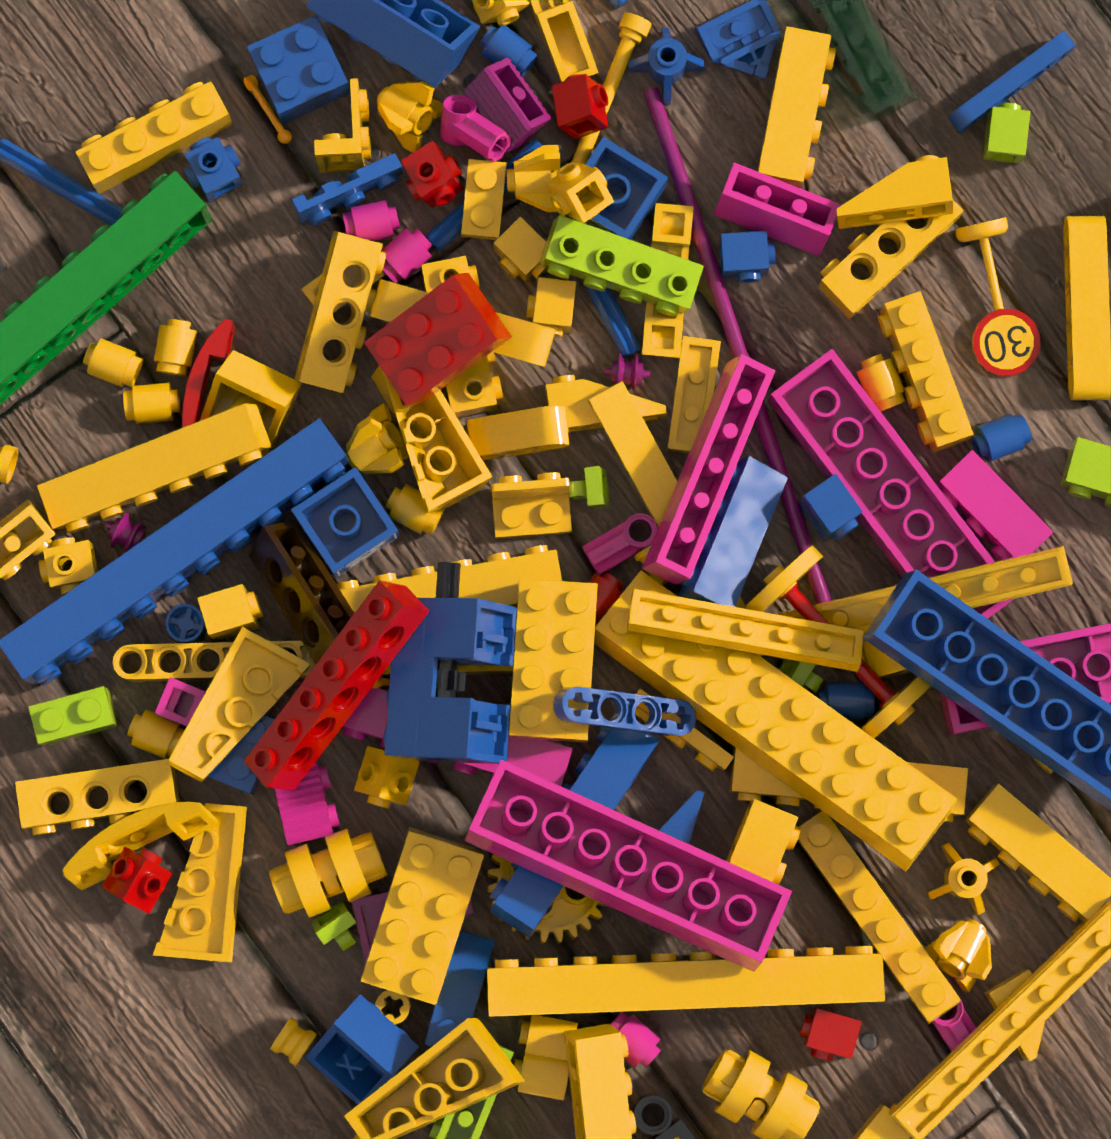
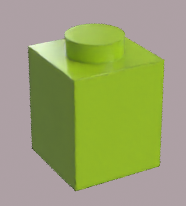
[983,103,1031,164]

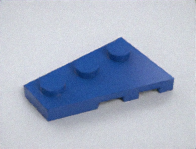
[292,153,403,226]

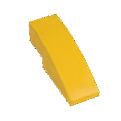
[529,0,599,82]

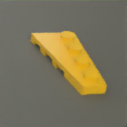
[167,627,311,782]
[153,803,247,962]

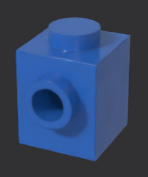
[719,231,775,283]

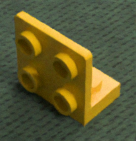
[314,78,371,173]
[491,472,572,539]

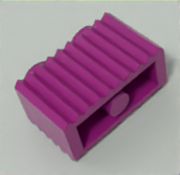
[464,58,551,152]

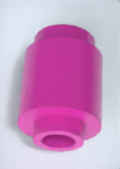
[342,200,400,241]
[381,228,432,284]
[610,1011,661,1068]

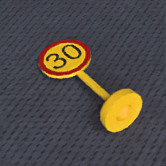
[955,217,1040,376]

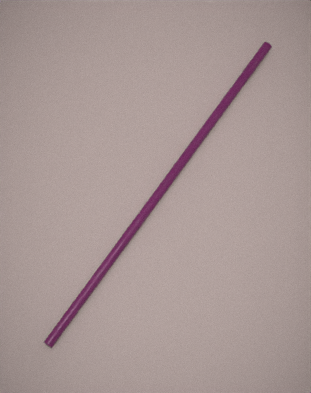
[643,87,831,604]

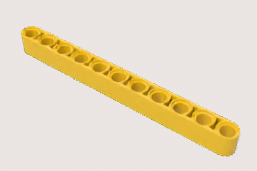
[112,641,513,682]

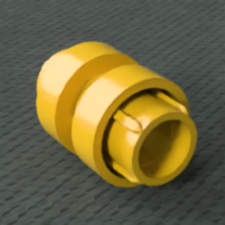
[269,828,387,918]
[702,1049,820,1139]

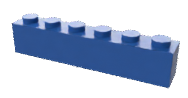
[490,727,659,938]

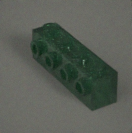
[810,0,917,118]

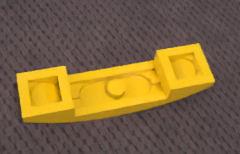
[642,203,693,359]
[62,802,218,891]

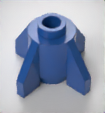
[628,27,704,105]

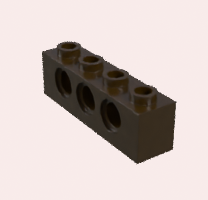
[249,520,354,664]

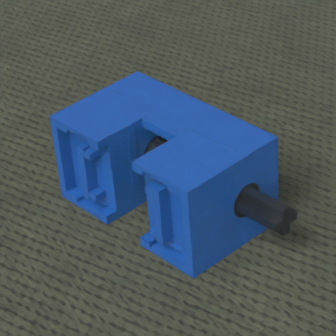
[383,562,517,764]

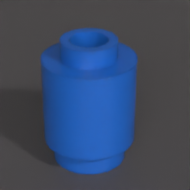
[480,24,538,77]
[971,414,1031,462]
[817,682,874,721]

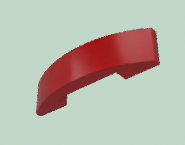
[182,319,236,428]

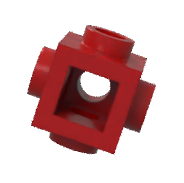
[401,141,464,208]
[102,847,172,914]

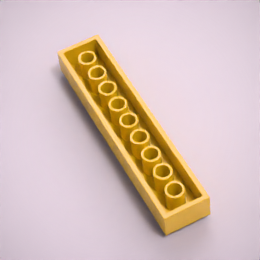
[594,570,957,872]
[487,946,885,1017]

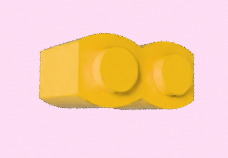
[514,1015,578,1101]

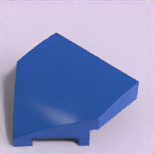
[694,0,781,79]

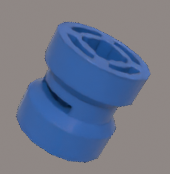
[165,604,207,643]

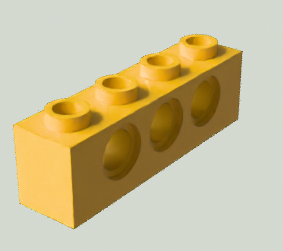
[818,200,964,320]
[294,231,386,393]
[15,759,180,835]

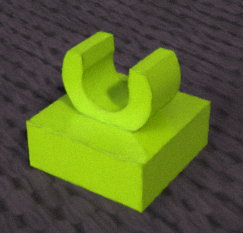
[569,466,611,510]
[778,659,823,693]
[310,900,356,951]

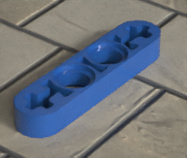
[948,31,1076,133]
[553,687,696,736]

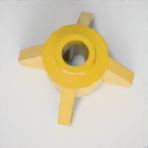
[377,81,443,153]
[506,145,560,212]
[346,403,409,474]
[926,843,1000,915]
[925,919,992,992]

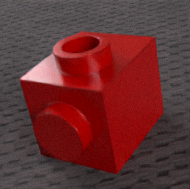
[552,74,609,140]
[799,1007,862,1062]

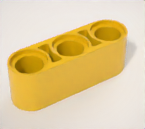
[467,406,569,460]

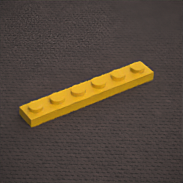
[627,589,864,672]
[797,811,961,1024]

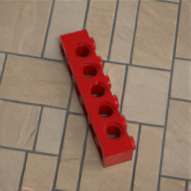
[243,580,430,791]

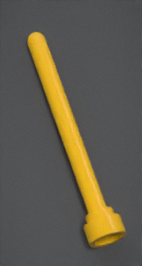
[571,12,652,164]

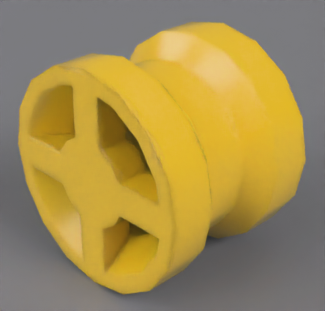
[270,1017,317,1067]

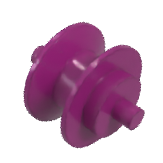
[604,353,650,393]
[105,513,146,553]

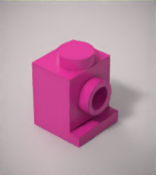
[155,677,206,726]

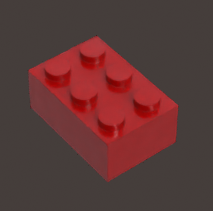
[364,273,512,407]

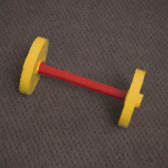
[743,545,931,738]

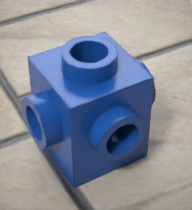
[183,137,243,202]

